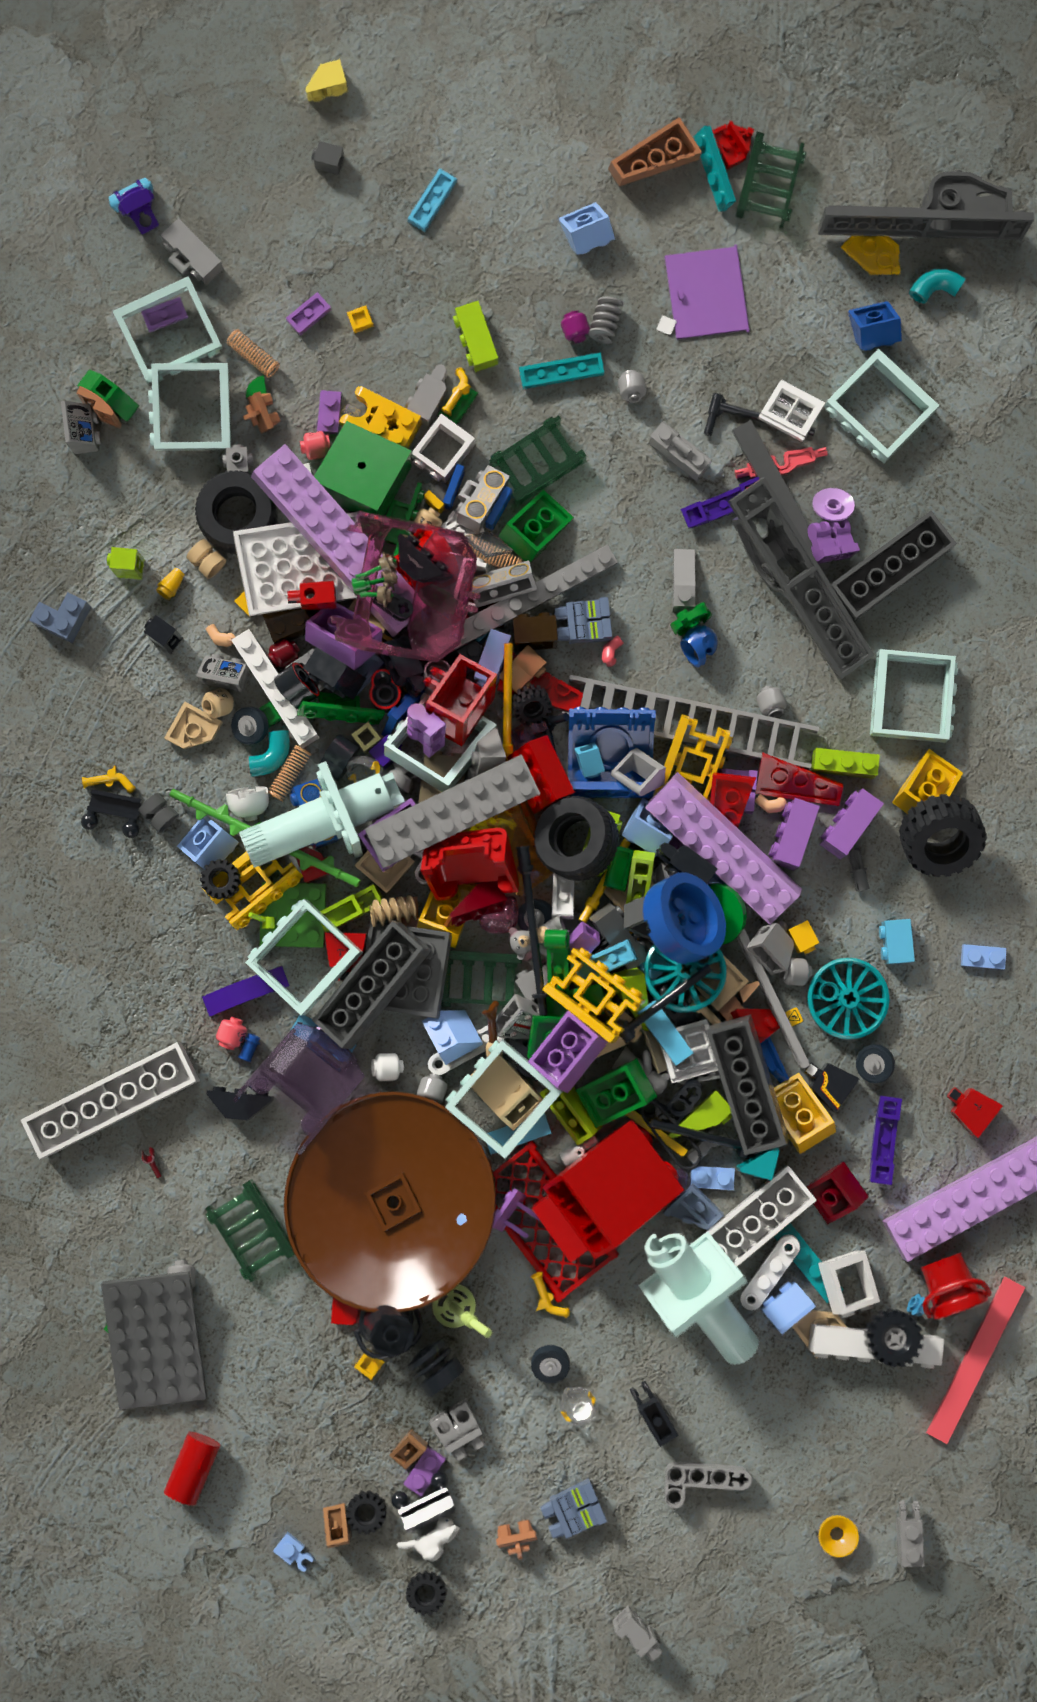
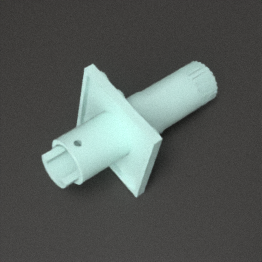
[239,761,405,868]
[638,1232,759,1365]

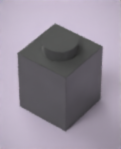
[312,141,345,175]

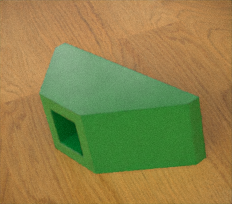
[77,369,140,422]

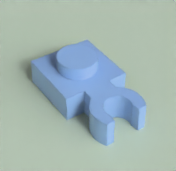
[273,1532,314,1572]

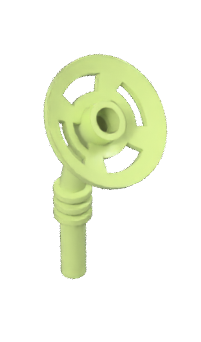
[432,1284,492,1338]

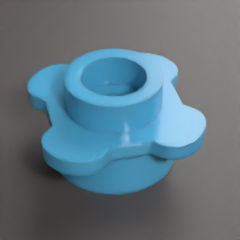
[907,1294,925,1316]

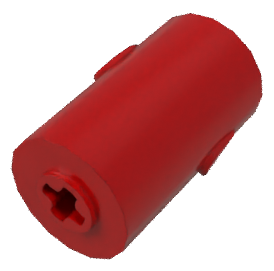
[164,1432,221,1506]

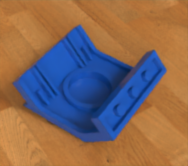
[568,707,656,798]

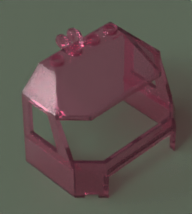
[330,511,481,662]

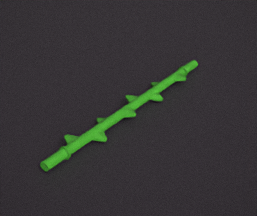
[169,789,361,887]

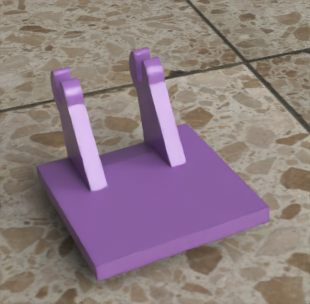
[493,1188,539,1239]

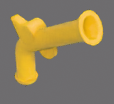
[441,367,471,416]
[82,765,136,793]
[530,1272,570,1318]

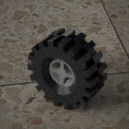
[864,1309,924,1367]

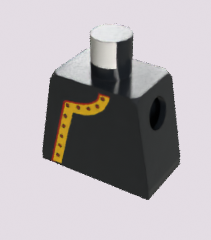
[804,1062,859,1112]

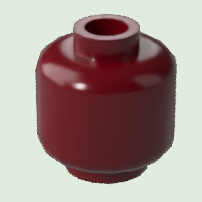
[267,639,300,670]

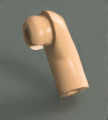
[206,624,235,647]
[755,794,787,813]

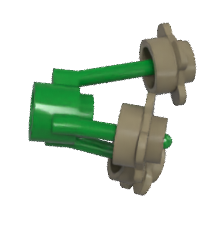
[352,552,398,608]

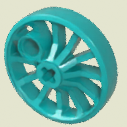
[644,944,727,1013]
[807,958,890,1039]

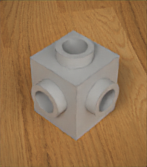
[223,445,254,473]

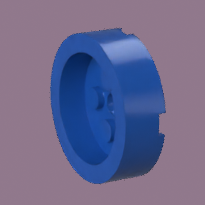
[643,873,726,964]

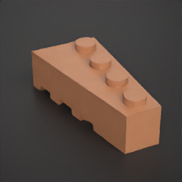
[608,117,702,187]

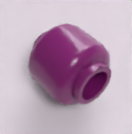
[560,310,591,344]

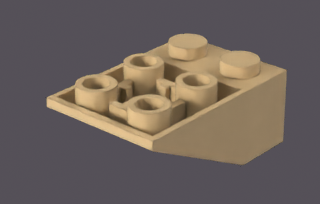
[470,1054,543,1131]

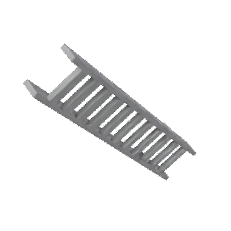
[562,675,819,770]

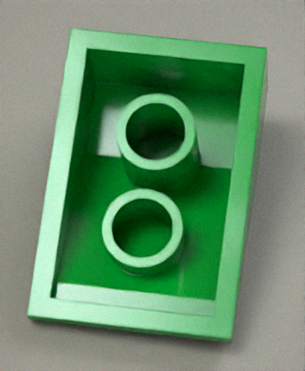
[498,489,574,563]
[576,1058,657,1128]

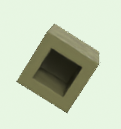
[351,722,382,755]

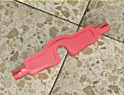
[735,447,827,479]

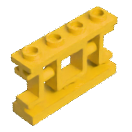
[654,714,733,802]
[202,851,303,930]
[543,947,645,1043]

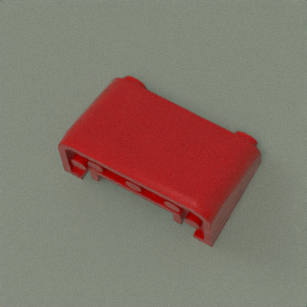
[421,828,519,901]

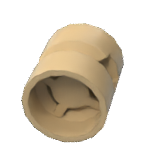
[186,539,227,579]

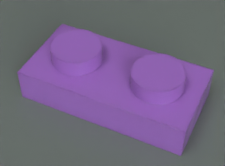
[286,292,331,336]
[141,297,188,332]
[317,390,342,435]
[403,1446,446,1497]

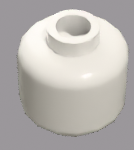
[371,1053,404,1081]

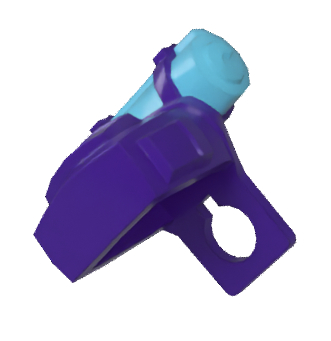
[109,178,159,235]

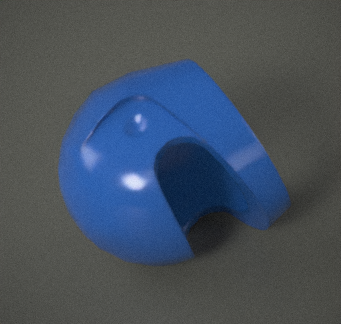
[680,625,718,667]

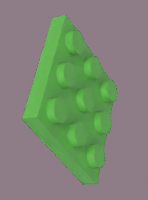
[259,882,326,948]

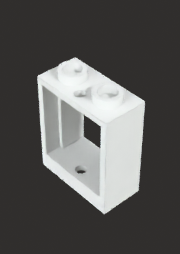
[412,414,475,483]
[818,1251,880,1318]

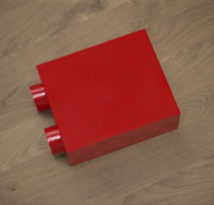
[543,1119,684,1259]

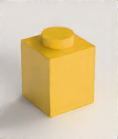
[786,920,820,955]

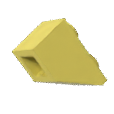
[306,60,348,102]

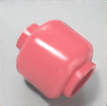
[300,431,331,460]
[216,1017,247,1050]

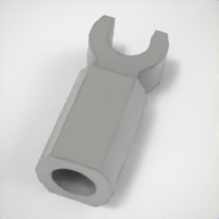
[685,1131,718,1165]

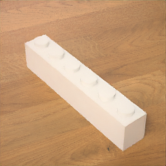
[231,629,319,748]
[808,1323,944,1368]

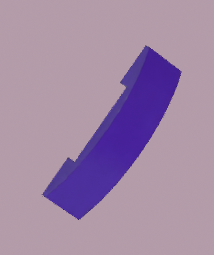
[681,477,759,529]
[202,966,290,1017]
[870,1096,902,1185]

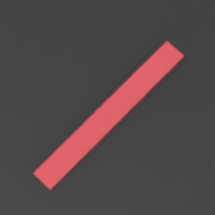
[926,1276,1025,1444]

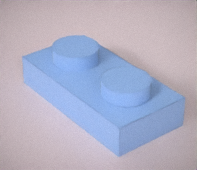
[961,944,1006,970]
[690,1165,735,1190]

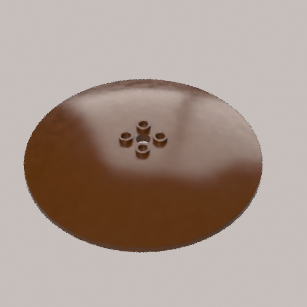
[284,1092,496,1312]

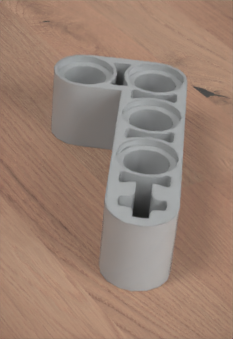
[664,1462,752,1509]

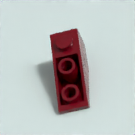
[444,881,507,928]

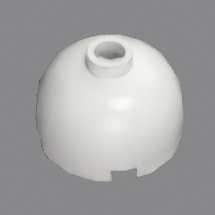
[226,786,269,821]

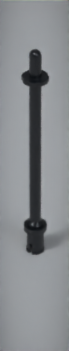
[516,846,550,1016]

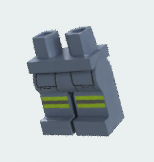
[554,597,612,644]
[540,1478,607,1539]

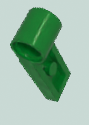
[544,929,571,991]

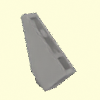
[672,549,695,612]

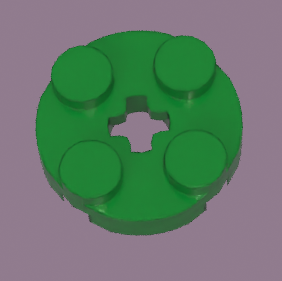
[670,602,712,636]

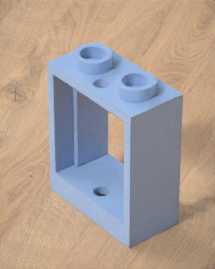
[474,629,511,687]

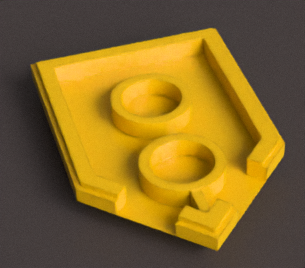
[840,236,900,275]

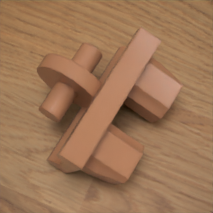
[243,392,281,434]
[496,1520,537,1560]

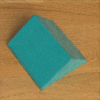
[735,1147,780,1180]

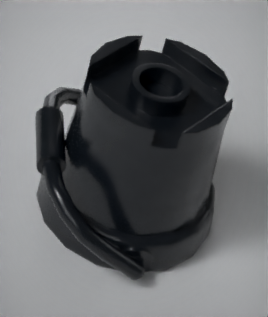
[353,1305,424,1360]

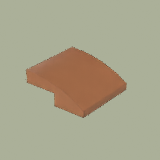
[77,386,122,428]

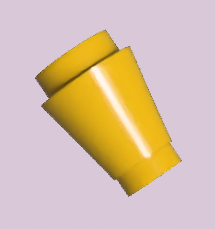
[156,568,185,600]

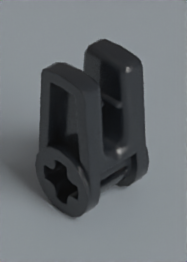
[372,592,413,622]

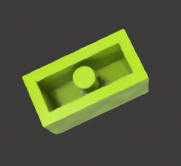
[107,547,144,580]

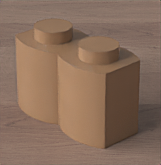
[499,645,547,695]

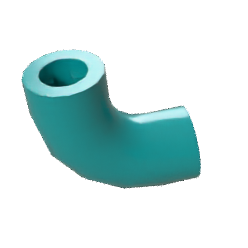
[909,269,966,304]
[249,730,290,777]

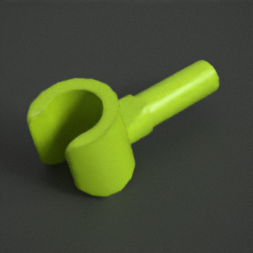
[248,912,275,929]

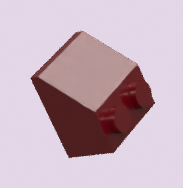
[805,1161,869,1224]

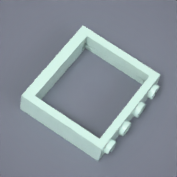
[113,276,223,383]
[824,349,939,463]
[148,363,231,451]
[870,649,958,743]
[383,693,497,792]
[245,899,363,1016]
[445,1039,562,1158]

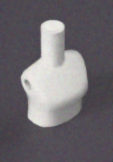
[559,1136,598,1167]

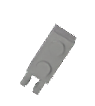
[405,365,447,427]
[896,1501,924,1567]

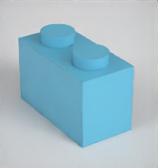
[879,919,915,965]

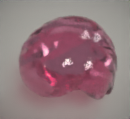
[479,896,519,934]

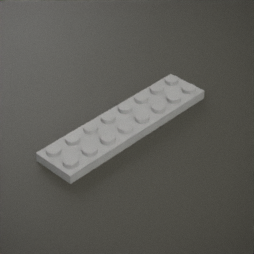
[365,755,540,868]

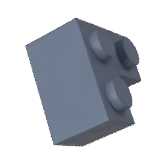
[30,592,91,643]

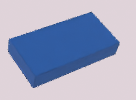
[443,464,465,510]
[485,486,512,530]

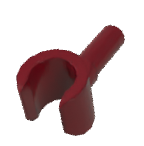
[142,1147,162,1178]

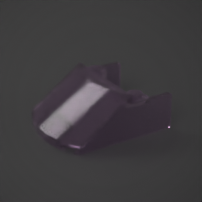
[233,1022,365,1155]

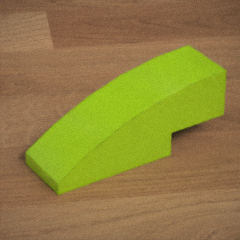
[320,884,383,933]

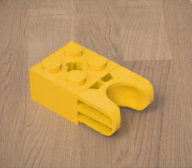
[339,386,422,449]

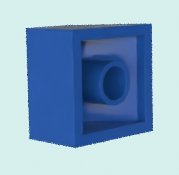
[848,301,902,351]

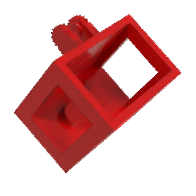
[423,654,497,746]

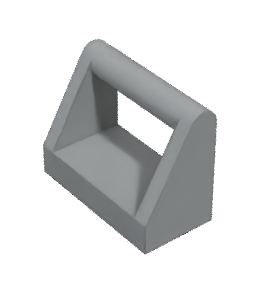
[611,748,666,796]

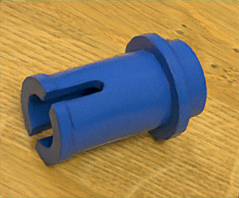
[238,1033,261,1062]

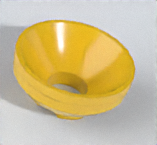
[818,1515,859,1557]

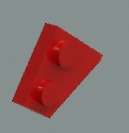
[730,1009,781,1043]

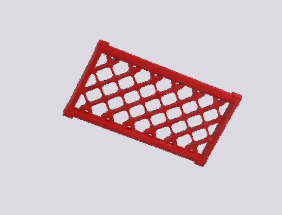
[493,1140,620,1303]

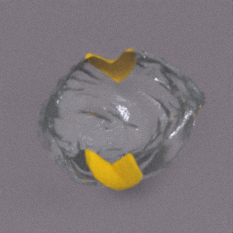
[346,755,383,783]
[560,1387,598,1426]

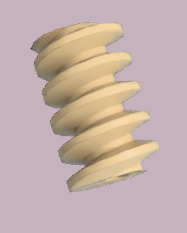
[370,895,416,927]

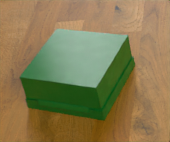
[314,421,412,525]

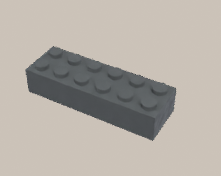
[831,511,957,622]
[312,920,432,1049]
[706,1015,789,1155]

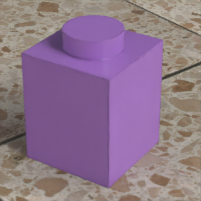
[569,921,600,954]

